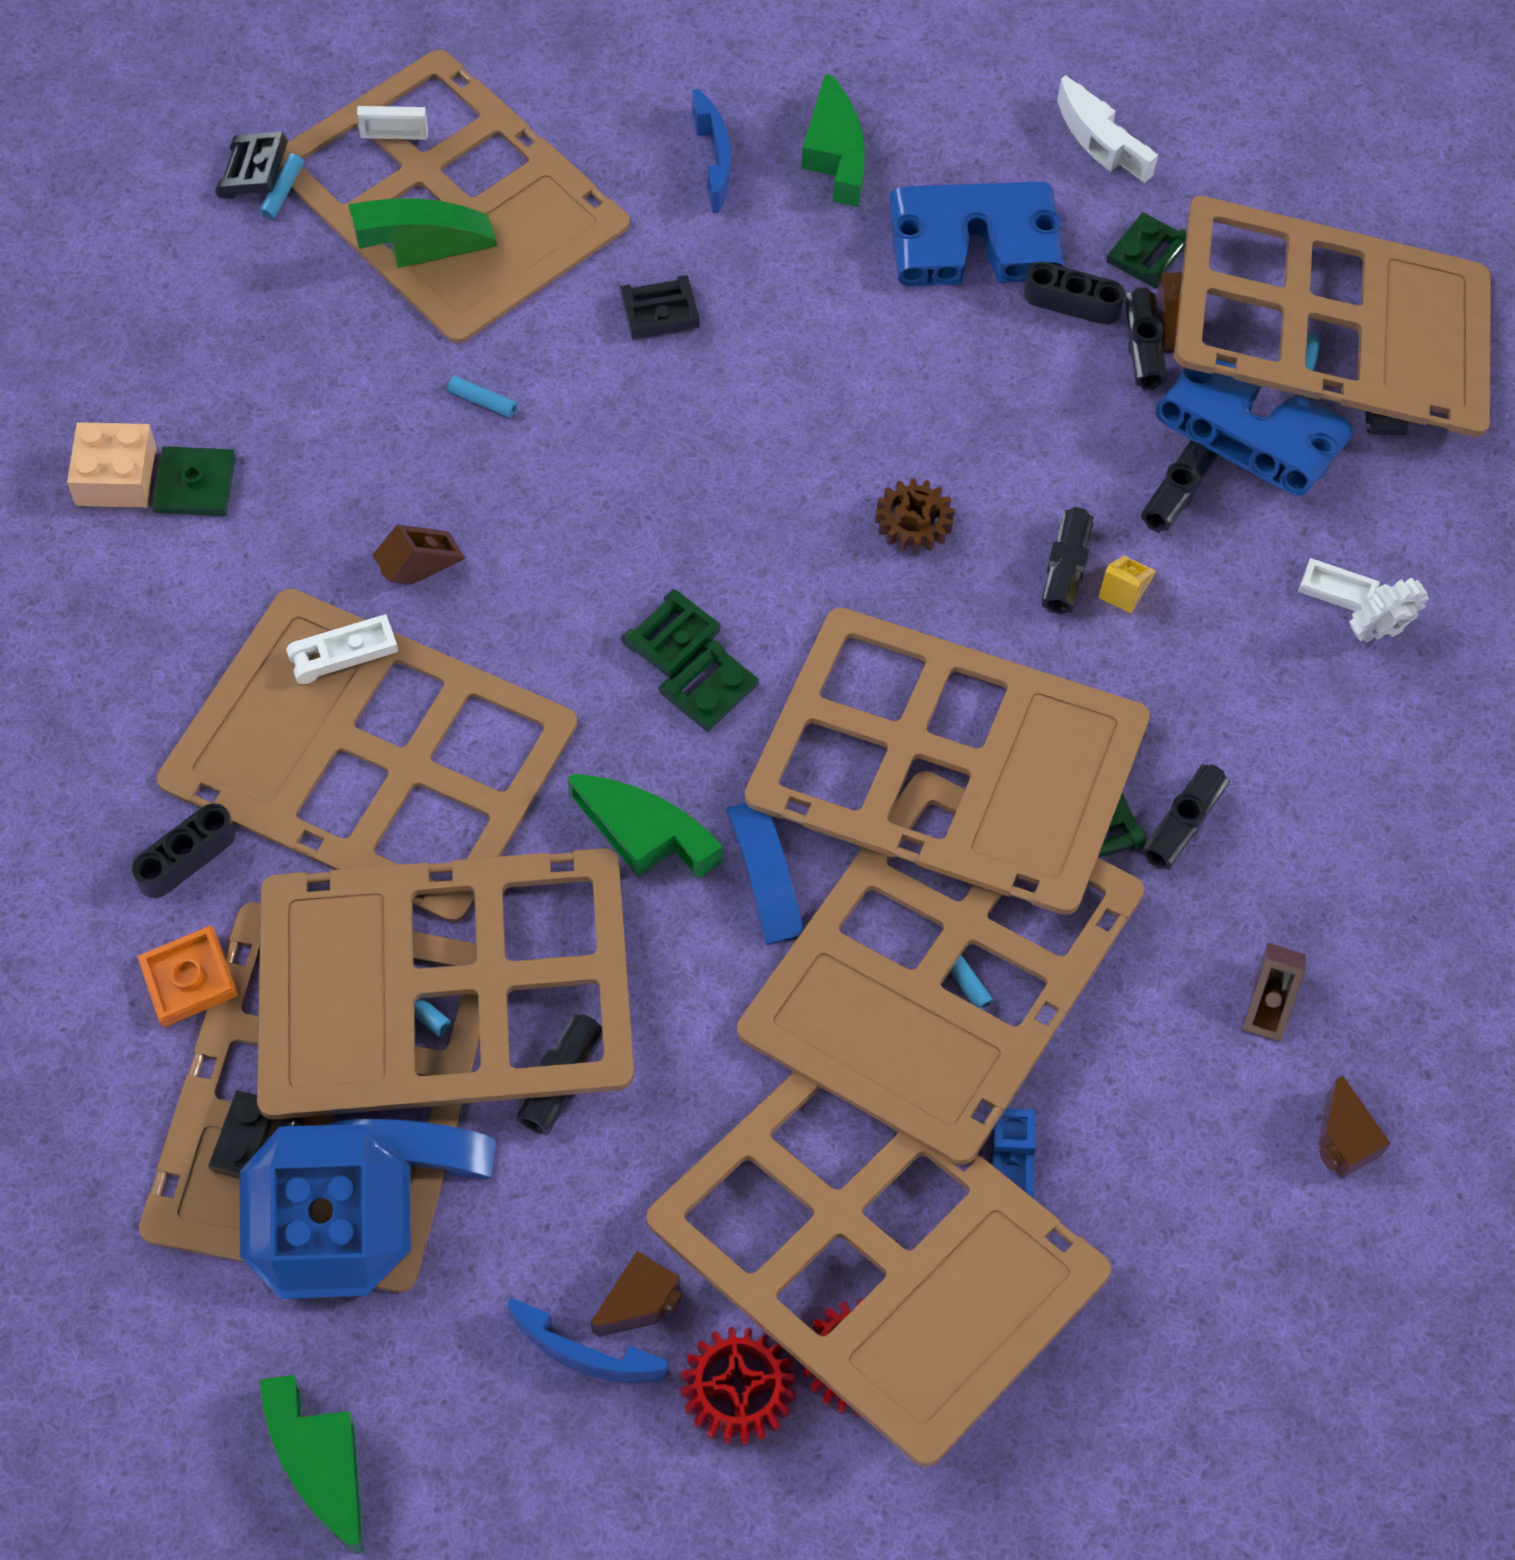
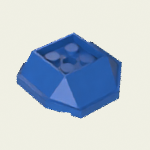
[240,1124,412,1299]

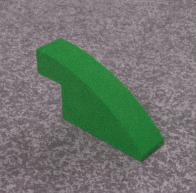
[801,73,865,207]
[348,198,498,268]
[567,774,723,879]
[259,1375,363,1553]

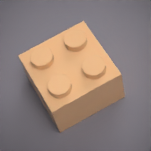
[67,422,157,507]

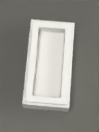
[357,106,428,139]
[1298,558,1380,612]

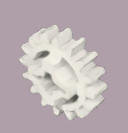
[1349,578,1429,643]

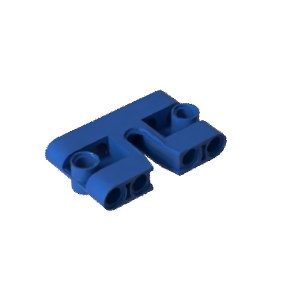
[889,182,1064,286]
[1155,360,1353,496]

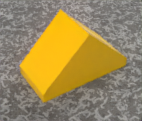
[1098,555,1156,614]

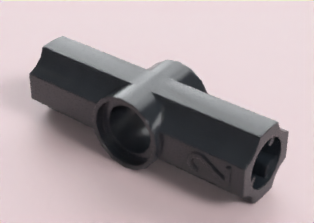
[1124,288,1167,390]
[1141,441,1217,533]
[1041,507,1094,615]
[1141,764,1230,870]
[517,1014,603,1135]

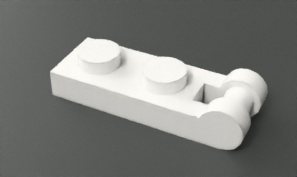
[286,614,398,684]

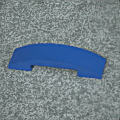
[692,89,730,213]
[726,803,803,946]
[991,1108,1036,1199]
[331,1119,496,1179]
[507,1298,669,1383]

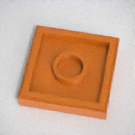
[137,925,239,1028]

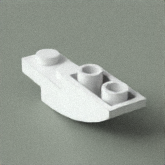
[1057,75,1158,183]

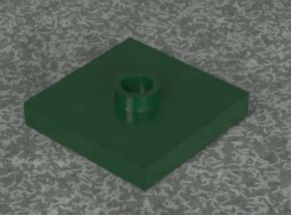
[152,446,236,516]

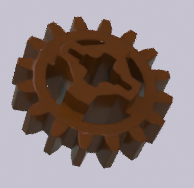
[875,478,955,554]

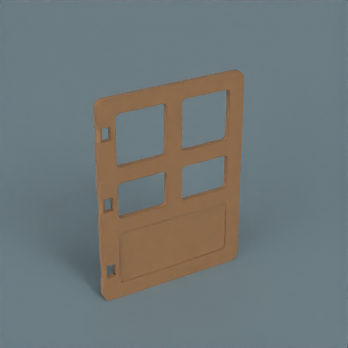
[277,50,630,343]
[1174,196,1491,437]
[157,589,577,922]
[745,608,1150,915]
[737,771,1144,1165]
[257,848,634,1120]
[139,902,480,1293]
[646,1072,1111,1467]

